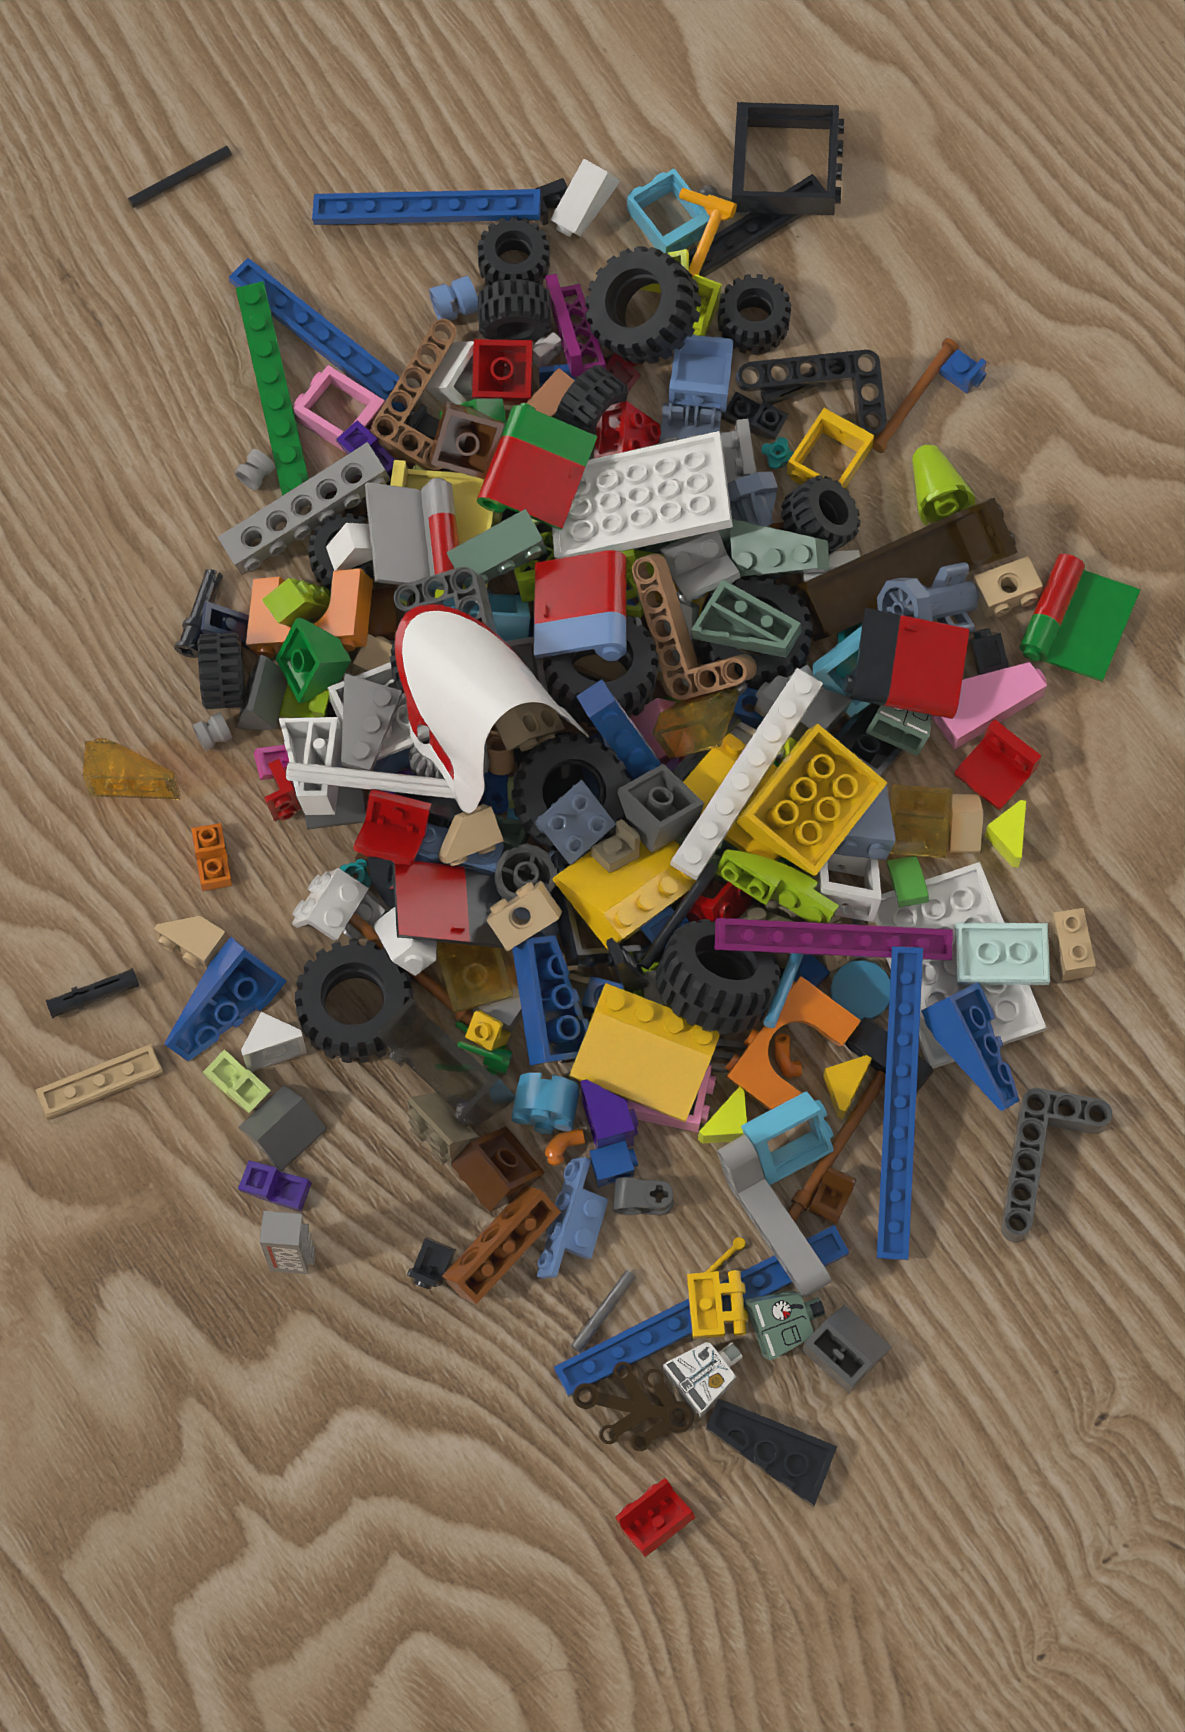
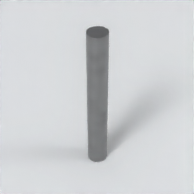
[571,1270,636,1353]

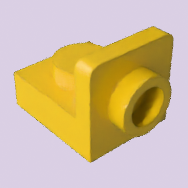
[465,1010,511,1051]

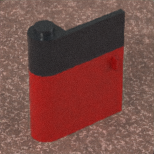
[842,608,969,719]
[385,860,504,948]

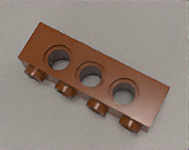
[441,1185,561,1304]

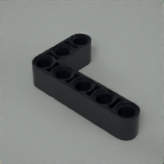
[735,349,887,436]

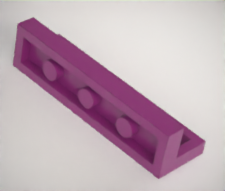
[545,274,606,377]

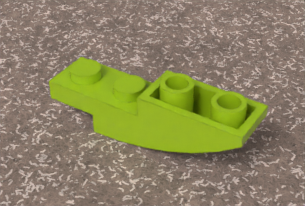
[716,850,839,924]

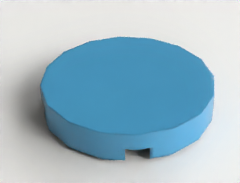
[830,960,890,1020]

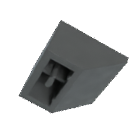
[802,1304,892,1394]

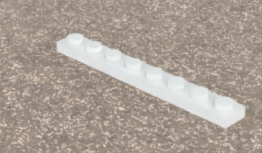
[670,668,823,881]

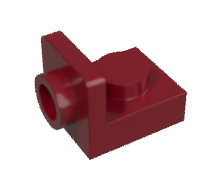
[596,353,641,391]

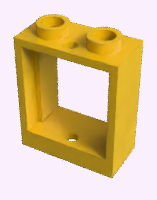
[787,408,874,488]

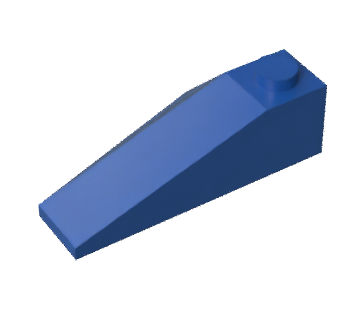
[164,937,287,1061]
[921,982,1020,1111]

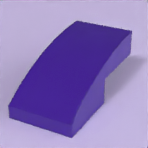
[336,420,395,477]
[238,1160,312,1212]

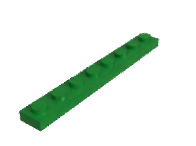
[236,281,309,496]

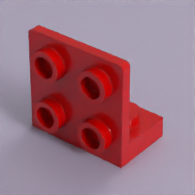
[594,401,661,459]
[954,719,1042,810]

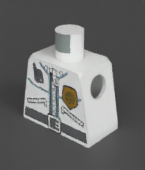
[663,1341,743,1419]

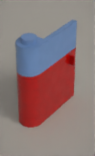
[534,550,627,661]

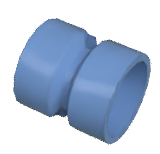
[429,276,478,321]

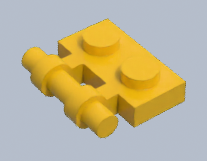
[687,1270,749,1339]

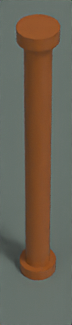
[872,338,959,453]

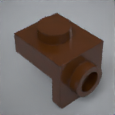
[808,1167,856,1224]

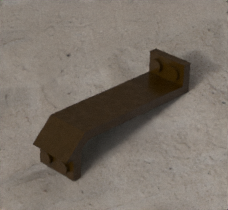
[791,498,1018,641]

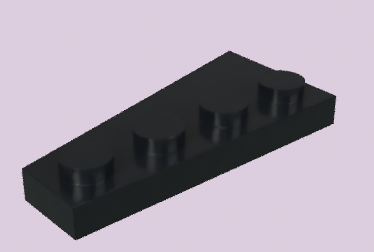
[706,1398,838,1508]

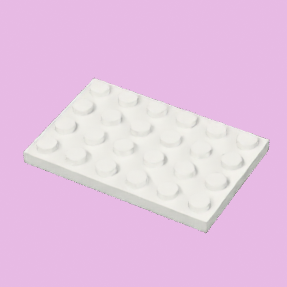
[552,431,733,559]
[874,862,1047,1069]

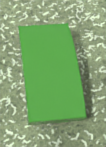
[886,855,929,908]

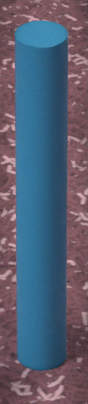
[763,954,804,1028]

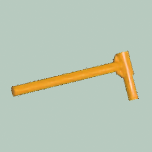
[679,188,737,279]

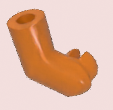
[775,1034,802,1079]
[545,1128,585,1166]

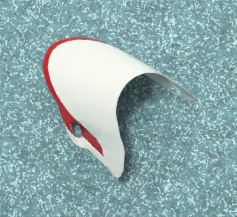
[395,604,589,813]

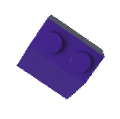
[581,1079,639,1149]

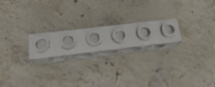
[218,442,391,574]

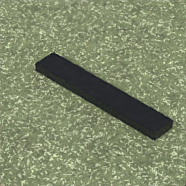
[688,174,827,277]

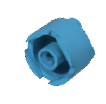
[511,1073,579,1134]

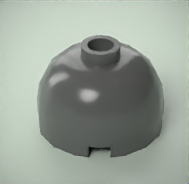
[494,844,557,902]

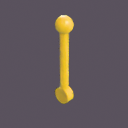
[705,1237,745,1272]

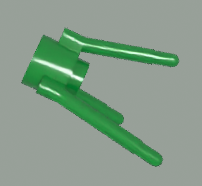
[434,1022,512,1078]

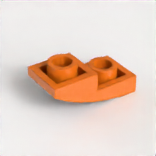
[191,823,232,891]

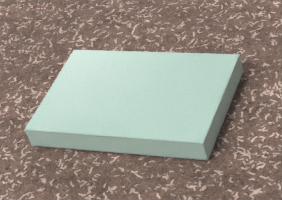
[955,923,1050,985]

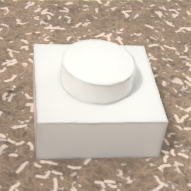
[533,332,562,368]

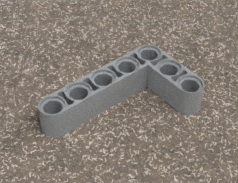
[717,1134,832,1298]

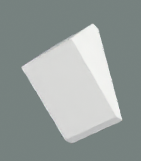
[326,523,373,571]

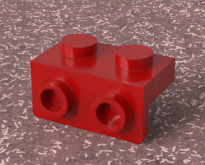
[264,759,302,821]
[615,1478,695,1557]

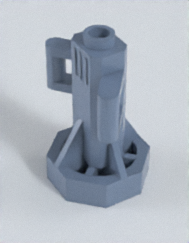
[727,472,781,579]
[877,562,979,633]

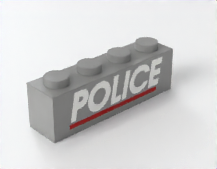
[260,1211,316,1274]

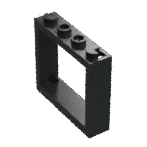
[732,102,844,215]
[551,849,680,969]

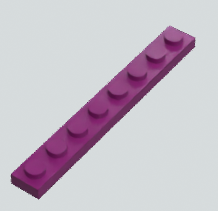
[715,918,953,961]

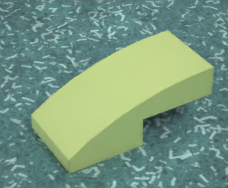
[202,1049,271,1113]

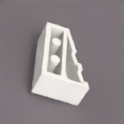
[279,717,342,815]

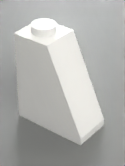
[550,159,620,237]
[374,907,437,976]

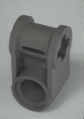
[613,1177,674,1216]

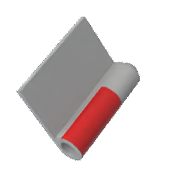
[365,478,459,590]

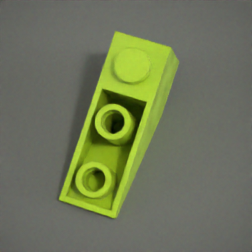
[262,578,331,626]

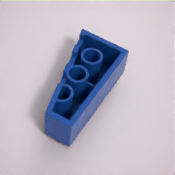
[512,935,589,1066]

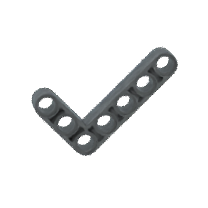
[394,567,497,634]
[1001,1088,1112,1242]

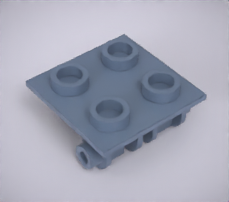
[660,403,721,443]
[535,780,616,865]

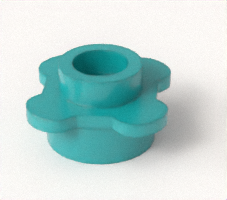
[761,437,794,469]
[339,859,372,888]

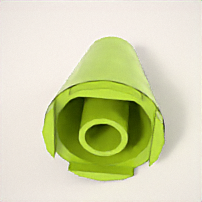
[912,445,975,526]

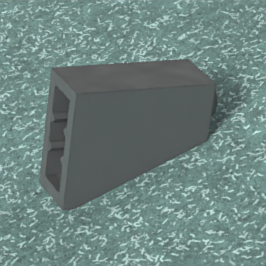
[754,675,852,742]

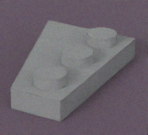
[341,673,402,771]

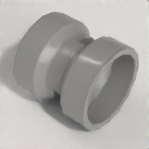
[234,449,276,490]
[192,712,233,752]

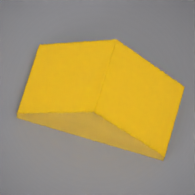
[823,1055,872,1120]

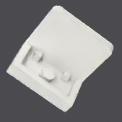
[292,868,369,941]

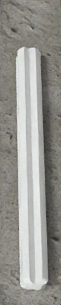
[286,762,455,799]

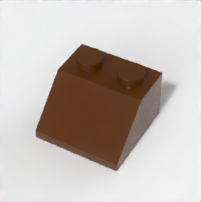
[429,401,504,479]
[451,1126,545,1212]

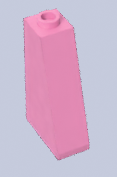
[931,662,1047,750]

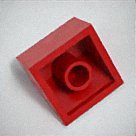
[472,339,533,405]

